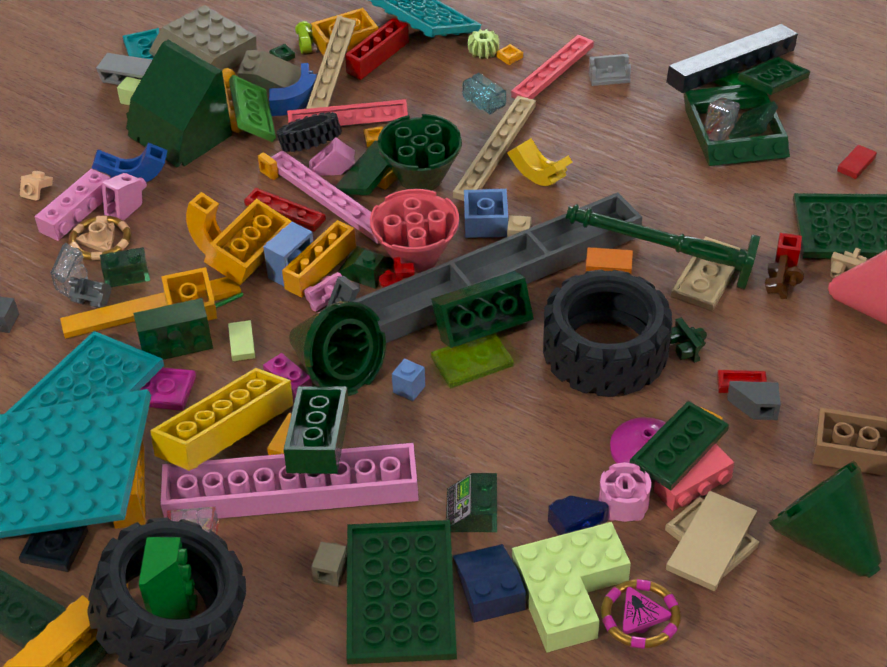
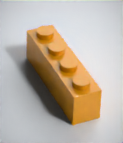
[282,220,356,298]
[3,595,98,667]

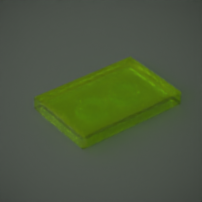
[431,333,514,389]

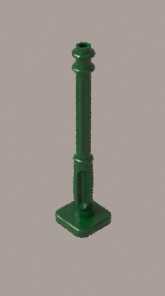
[566,204,761,290]

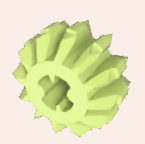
[468,29,499,59]

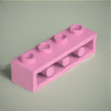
[35,169,110,241]

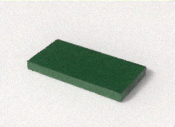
[737,57,811,95]
[335,141,391,195]
[630,401,729,490]

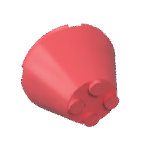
[370,189,459,272]

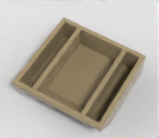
[149,5,257,70]

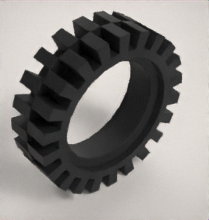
[277,112,342,152]

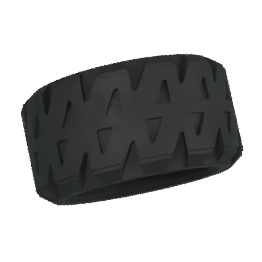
[543,269,672,397]
[87,517,246,667]

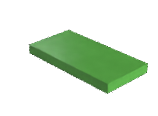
[229,75,276,142]

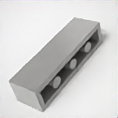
[96,53,152,85]

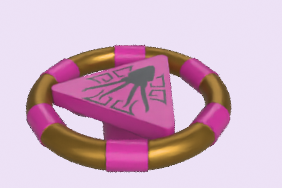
[601,579,681,649]

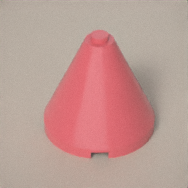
[828,250,887,325]

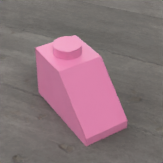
[309,138,355,176]

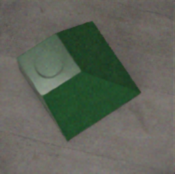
[337,246,394,289]

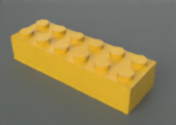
[150,368,293,471]

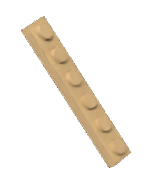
[306,15,356,109]

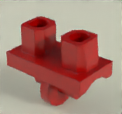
[379,257,415,288]

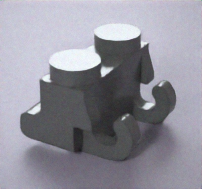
[69,277,111,308]

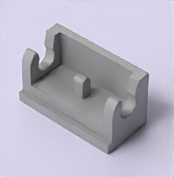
[589,54,631,86]

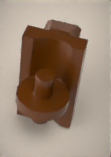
[765,255,804,299]

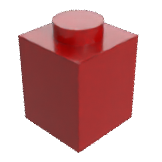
[775,233,802,268]

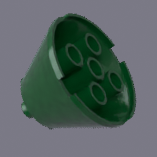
[378,114,462,191]

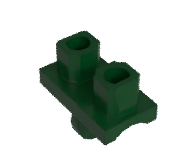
[670,317,707,363]

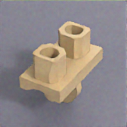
[830,248,867,278]

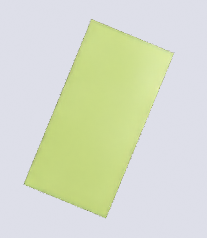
[228,320,255,361]

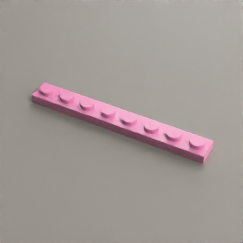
[271,151,380,244]

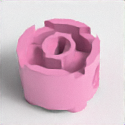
[598,462,651,522]

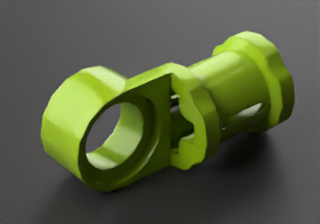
[295,21,313,54]

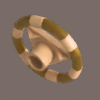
[69,215,131,261]

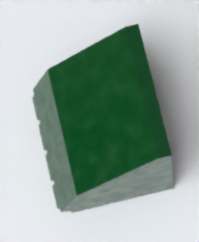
[126,39,232,167]

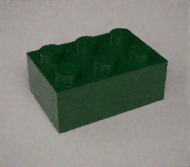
[133,298,213,360]

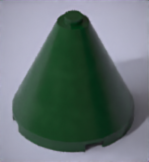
[289,301,386,396]
[769,460,882,578]

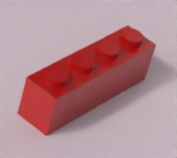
[345,18,409,80]

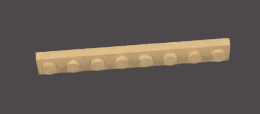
[453,96,536,201]

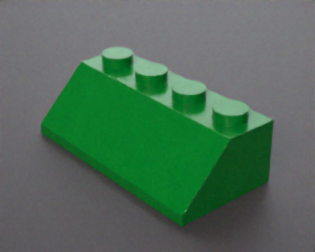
[139,537,198,620]

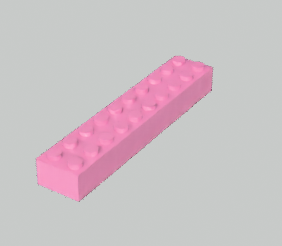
[161,443,418,522]

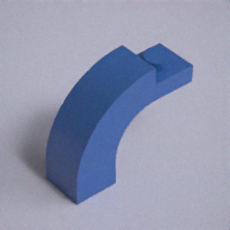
[269,63,317,116]
[92,143,168,182]

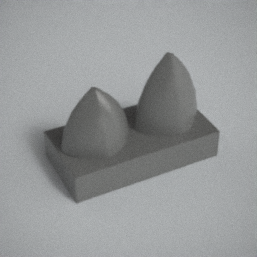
[327,276,361,307]

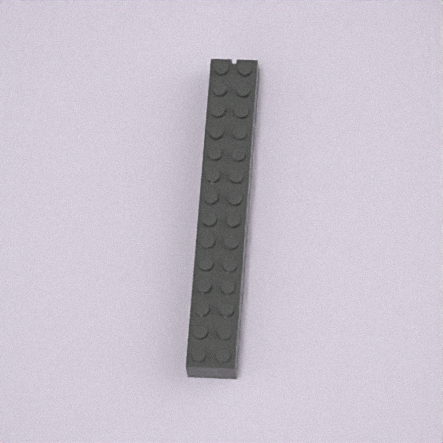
[352,192,642,343]

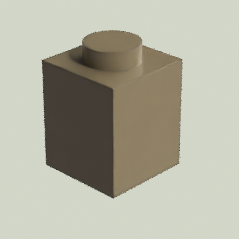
[311,541,347,587]

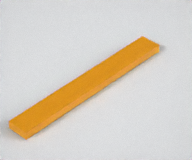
[60,277,241,339]

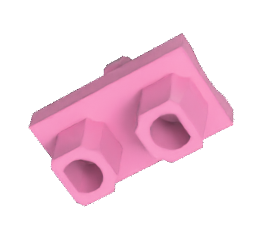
[304,272,342,312]

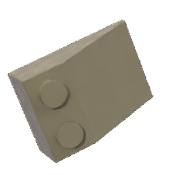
[237,50,301,94]

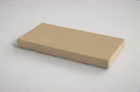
[671,236,740,311]
[666,491,757,591]

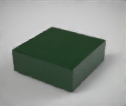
[269,44,295,61]

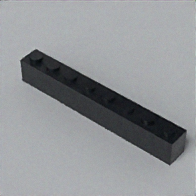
[666,24,798,93]

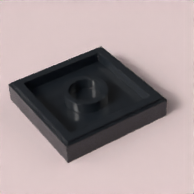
[18,526,88,572]

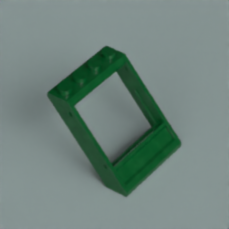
[684,84,790,166]

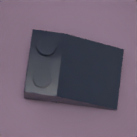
[453,544,526,623]

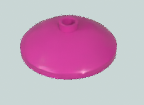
[610,417,666,463]

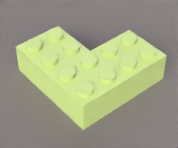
[512,522,631,653]

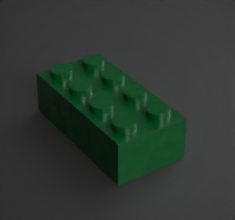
[431,271,534,348]
[283,386,349,474]

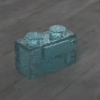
[462,73,506,114]

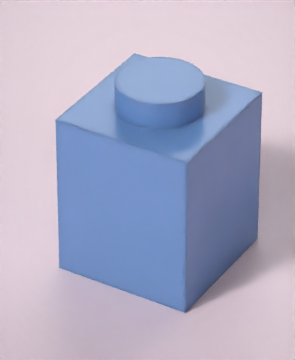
[392,358,425,401]

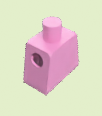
[102,173,147,221]

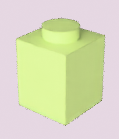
[117,77,141,105]

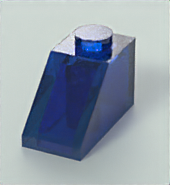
[548,495,609,535]

